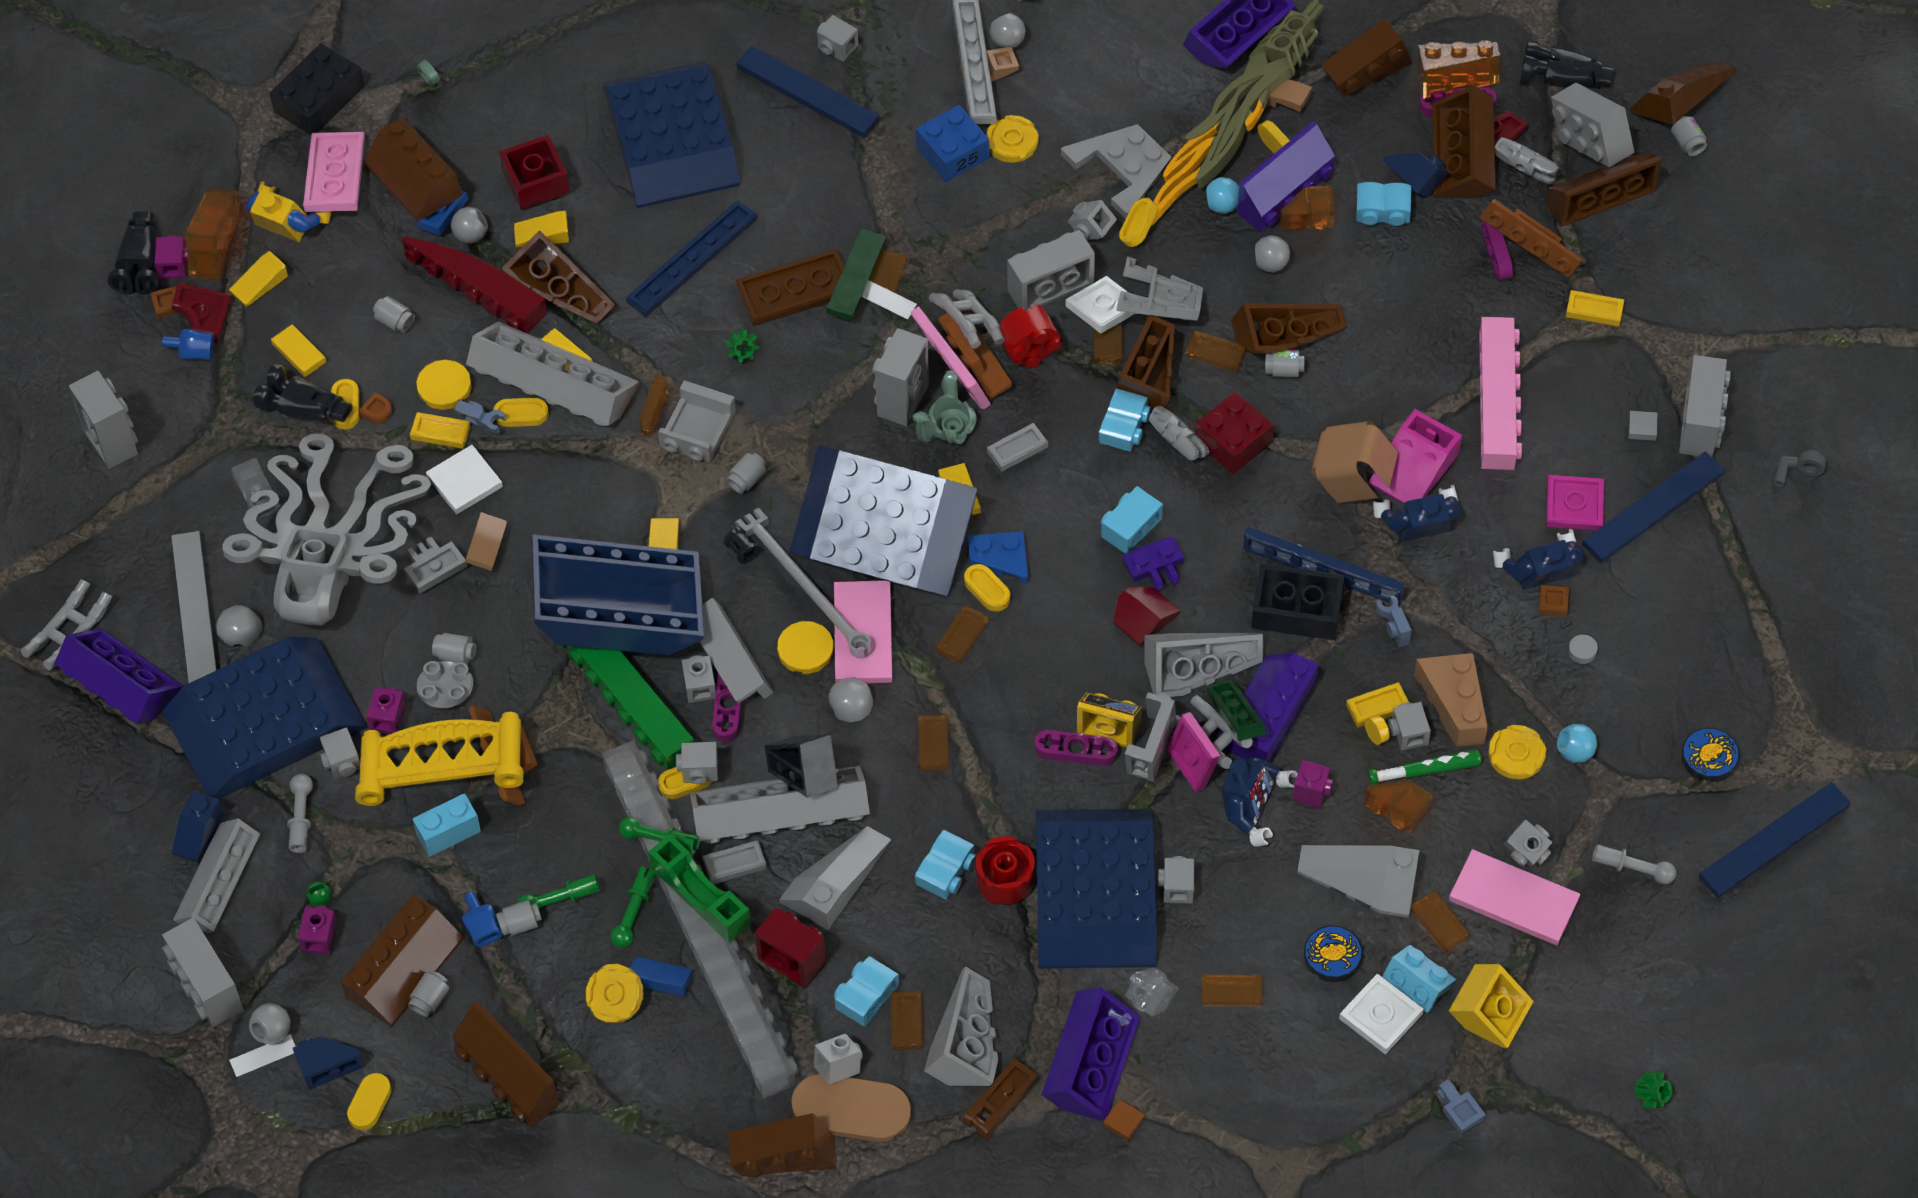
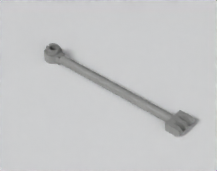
[735,508,872,658]

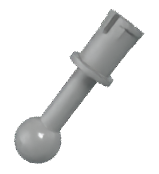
[287,774,313,853]
[1592,844,1676,884]

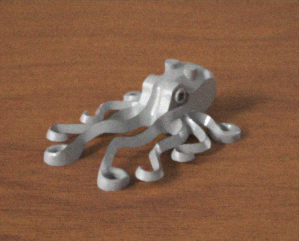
[222,434,431,625]

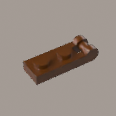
[962,1058,1038,1140]

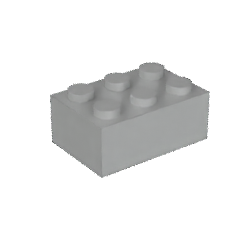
[1551,83,1634,167]
[1007,230,1095,310]
[872,328,929,426]
[1679,355,1731,457]
[69,371,138,469]
[162,917,244,1028]

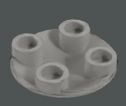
[417,661,473,708]

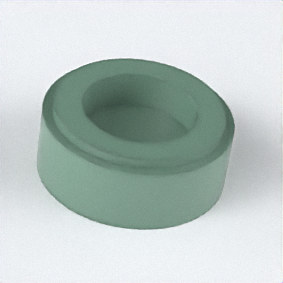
[416,60,440,86]

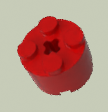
[999,304,1062,369]
[976,836,1035,904]

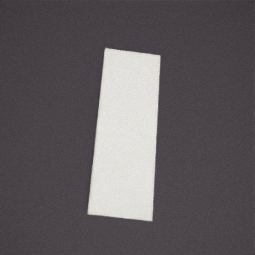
[862,281,917,319]
[230,1034,295,1077]

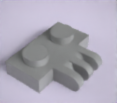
[404,537,467,594]

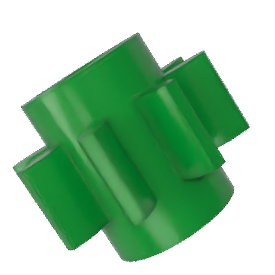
[724,327,759,363]
[1634,1071,1672,1109]

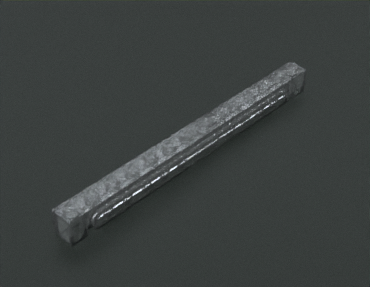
[602,740,798,1099]

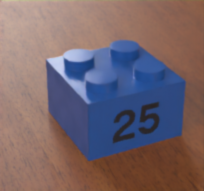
[916,105,990,182]

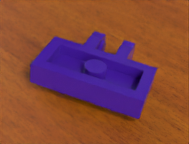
[1122,536,1185,591]

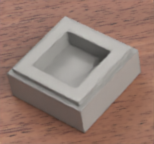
[1628,411,1657,441]

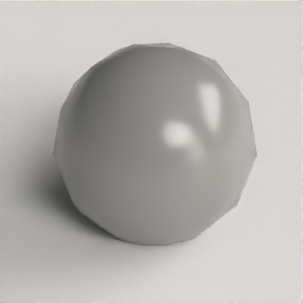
[989,13,1026,48]
[451,207,488,244]
[1255,235,1290,273]
[249,1003,291,1045]

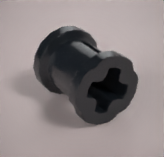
[723,527,759,564]

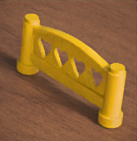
[355,712,524,806]

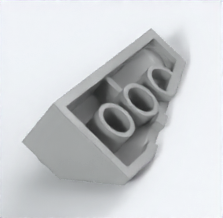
[1144,633,1263,697]
[779,826,892,930]
[1297,845,1419,918]
[924,966,998,1086]

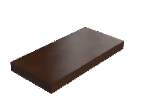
[736,249,845,327]

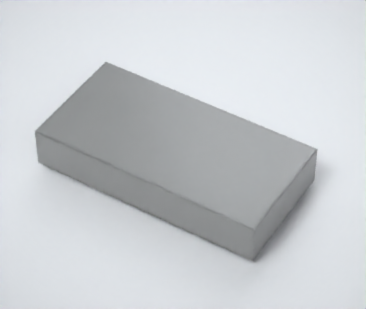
[987,423,1048,472]
[702,840,767,885]

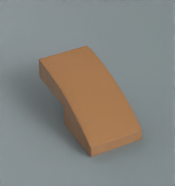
[960,47,1019,82]
[1267,79,1312,112]
[465,512,507,571]

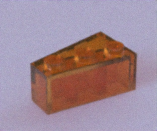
[1417,41,1500,98]
[185,188,243,281]

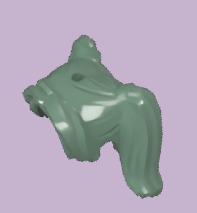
[913,370,976,444]

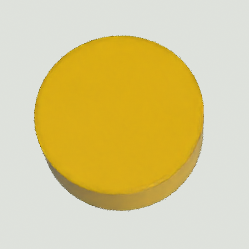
[1365,715,1390,745]

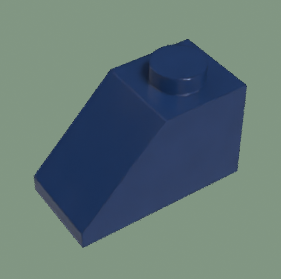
[1383,152,1449,197]
[172,790,224,863]
[292,1037,364,1090]

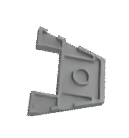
[1061,124,1172,219]
[1116,256,1203,320]

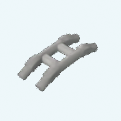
[929,289,1005,349]
[21,579,113,670]
[1174,695,1253,769]

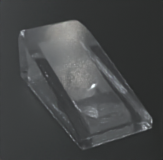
[231,458,280,520]

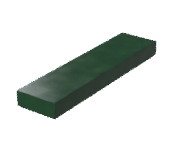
[826,228,886,321]
[1206,679,1266,741]

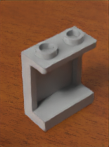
[658,380,736,463]
[1125,692,1176,782]

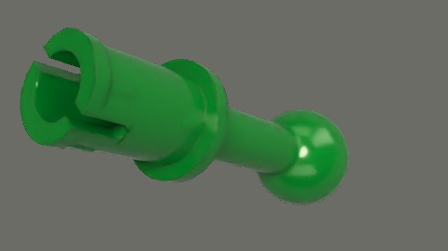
[619,817,700,854]
[610,866,657,948]
[517,874,601,909]

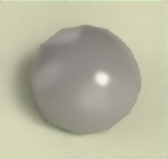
[216,605,263,647]
[828,677,873,722]

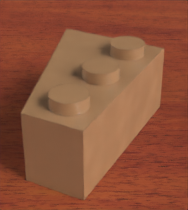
[1414,653,1488,747]

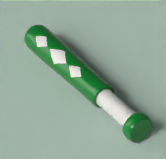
[1367,749,1482,786]

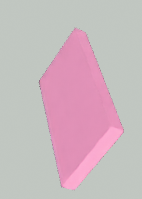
[303,132,365,212]
[911,306,991,410]
[834,581,892,683]
[1449,849,1581,946]

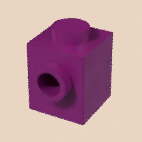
[155,236,191,279]
[366,687,406,734]
[1293,760,1333,808]
[298,906,338,955]

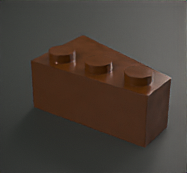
[1321,18,1412,97]
[1115,315,1175,410]
[728,1113,837,1177]

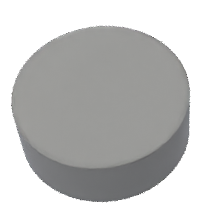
[1568,635,1598,664]

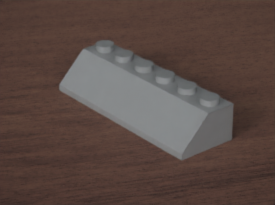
[466,321,639,426]
[690,766,870,843]

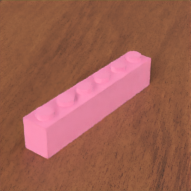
[1479,317,1522,470]

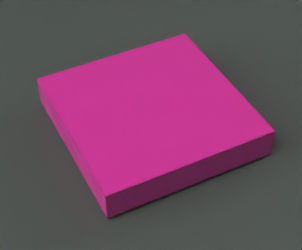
[1546,475,1604,530]
[1167,712,1221,792]

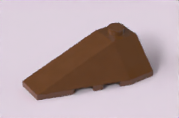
[1630,61,1736,125]
[502,230,616,324]
[1231,303,1346,353]

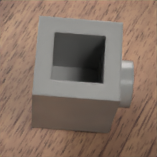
[817,15,858,62]
[682,656,716,703]
[1388,702,1431,751]
[320,727,360,779]
[676,742,718,784]
[1158,856,1194,903]
[814,1033,862,1085]

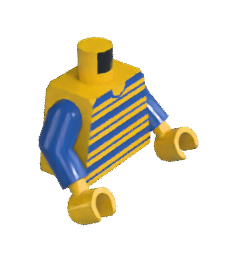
[245,182,331,242]

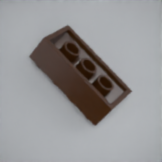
[1432,85,1495,198]
[363,117,462,222]
[1546,152,1662,227]
[341,894,464,1027]
[453,1001,559,1128]

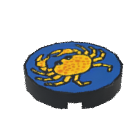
[1681,728,1740,782]
[1304,925,1362,982]

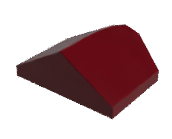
[1114,587,1180,647]

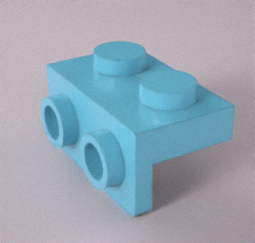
[1382,945,1457,1013]

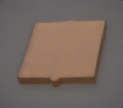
[869,250,907,293]

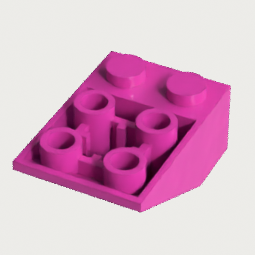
[1368,409,1462,504]

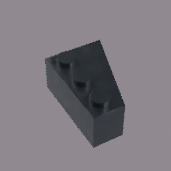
[764,735,839,798]

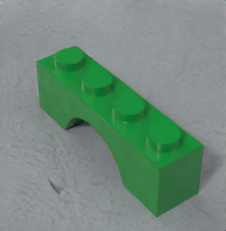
[648,834,751,943]

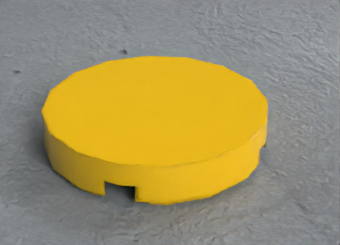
[986,115,1039,163]
[416,360,472,410]
[777,621,834,674]
[1488,725,1546,780]
[586,964,643,1023]

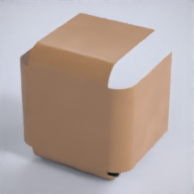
[1311,421,1398,503]

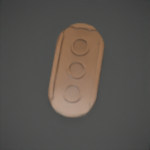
[792,1074,911,1142]

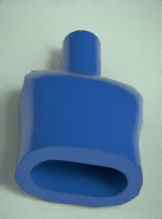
[162,329,214,361]
[462,892,503,947]

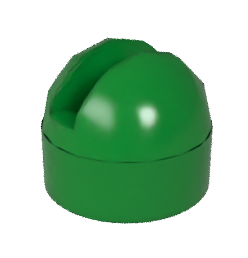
[307,881,331,907]

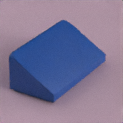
[630,956,693,997]

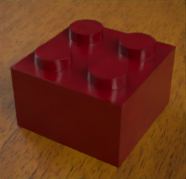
[499,134,570,210]
[1195,391,1274,474]
[755,907,826,989]

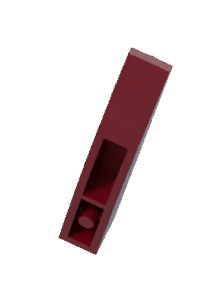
[402,236,547,334]

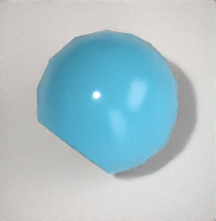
[1206,177,1239,214]
[1557,724,1597,763]

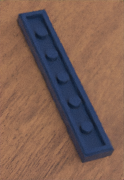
[736,46,879,138]
[626,200,757,317]
[1582,451,1725,564]
[1243,527,1405,606]
[1699,782,1851,898]

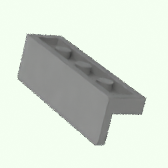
[700,598,774,703]
[173,818,260,933]

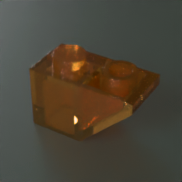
[1280,185,1335,230]
[1364,780,1433,833]

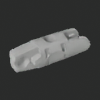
[1494,137,1559,185]
[1148,406,1210,461]

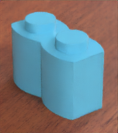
[1356,182,1411,226]
[1099,388,1151,452]
[915,830,977,900]
[834,956,899,1027]

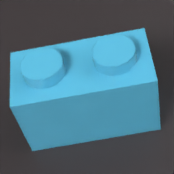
[1101,486,1163,553]
[412,793,481,857]

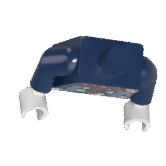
[1373,485,1461,542]
[1493,529,1583,590]
[1222,756,1298,847]

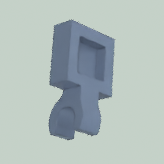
[454,400,507,433]
[1376,595,1411,647]
[1437,1079,1486,1134]

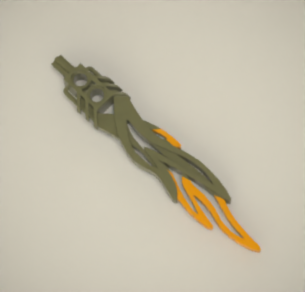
[1151,0,1324,225]

